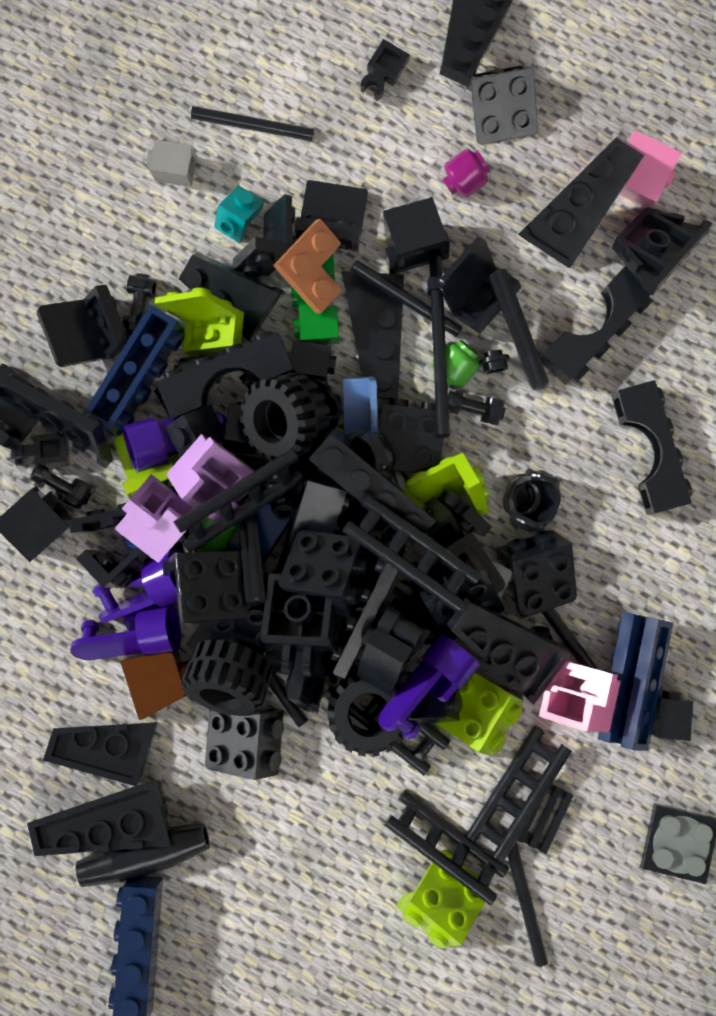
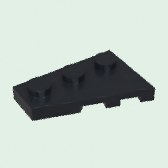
[43,722,158,786]

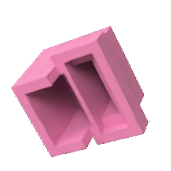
[619,130,682,207]
[539,661,621,732]

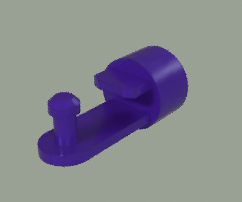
[122,412,226,473]
[93,550,182,623]
[70,604,181,660]
[378,633,480,739]

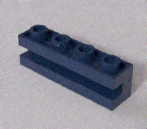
[598,612,673,751]

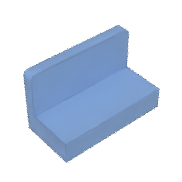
[342,376,378,437]

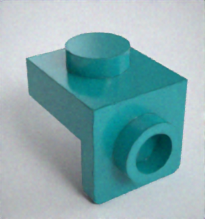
[214,185,265,243]

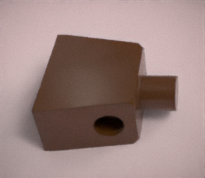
[120,651,190,720]

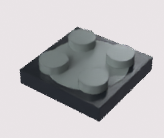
[640,803,716,884]

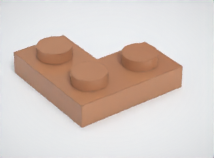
[273,219,342,314]

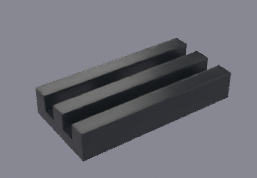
[517,784,574,854]

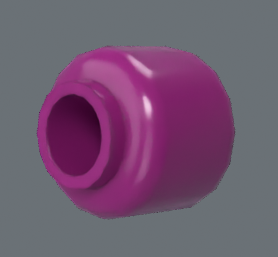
[442,149,491,198]

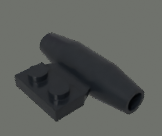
[75,780,210,887]

